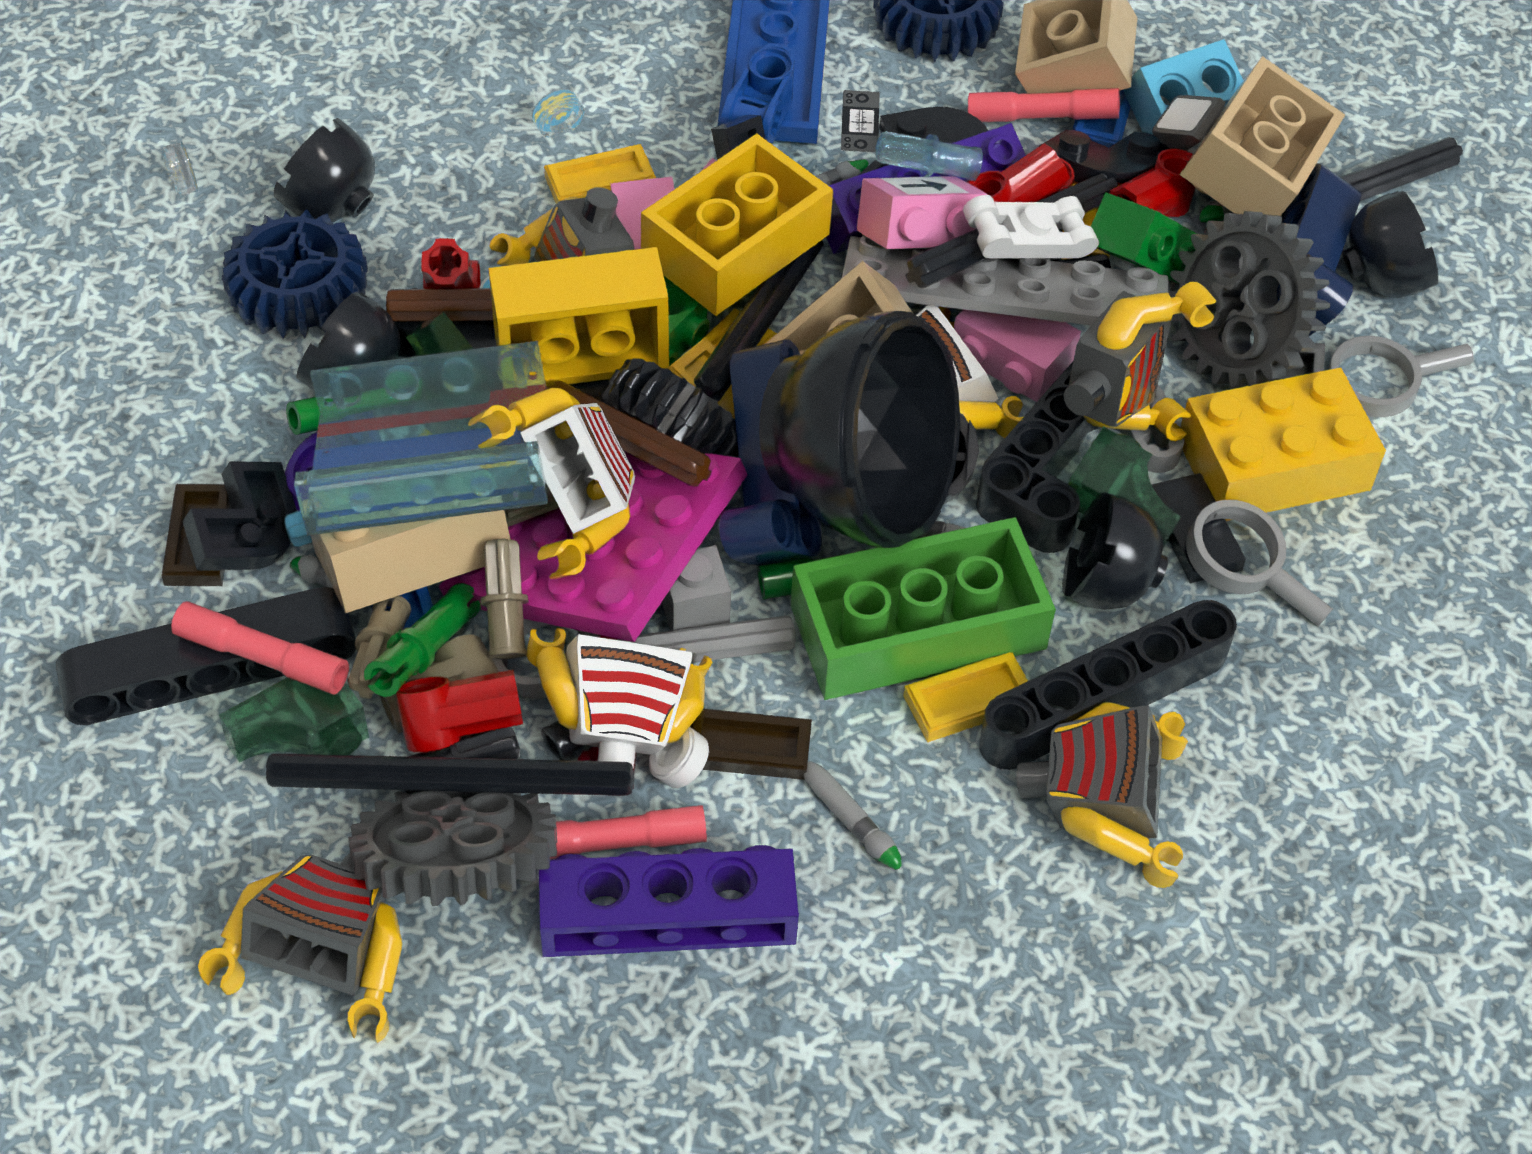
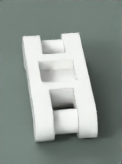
[963,195,1099,258]

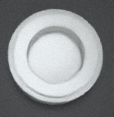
[649,727,709,788]

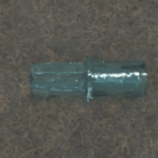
[875,131,983,181]

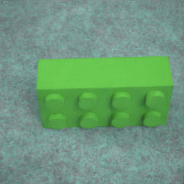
[790,517,1056,700]

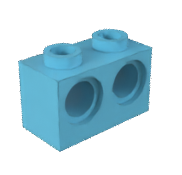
[1123,39,1244,135]

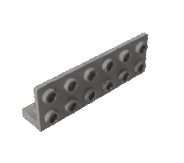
[842,235,1168,325]

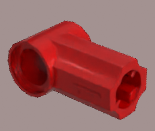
[967,143,1070,202]
[1109,149,1196,217]
[421,238,481,289]
[395,670,523,752]

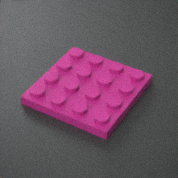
[439,451,747,642]

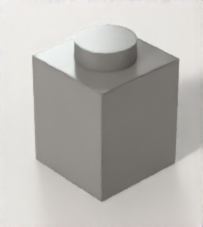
[662,545,731,631]

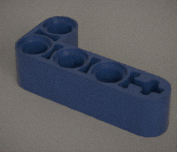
[1277,163,1362,336]
[719,339,822,566]

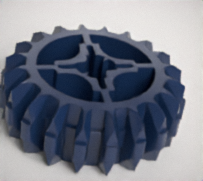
[873,0,1004,62]
[222,209,368,339]

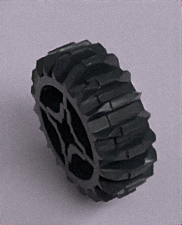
[602,358,739,458]

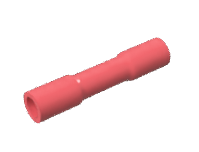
[968,88,1120,123]
[171,601,349,695]
[550,805,707,860]

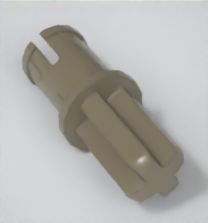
[481,539,529,660]
[348,595,411,699]

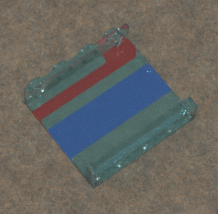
[294,341,548,536]

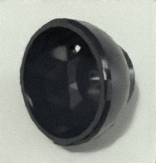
[759,311,960,548]

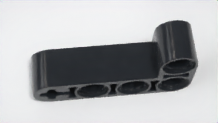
[976,362,1099,553]

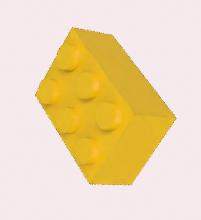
[641,133,833,316]
[488,247,669,393]
[1180,367,1386,521]

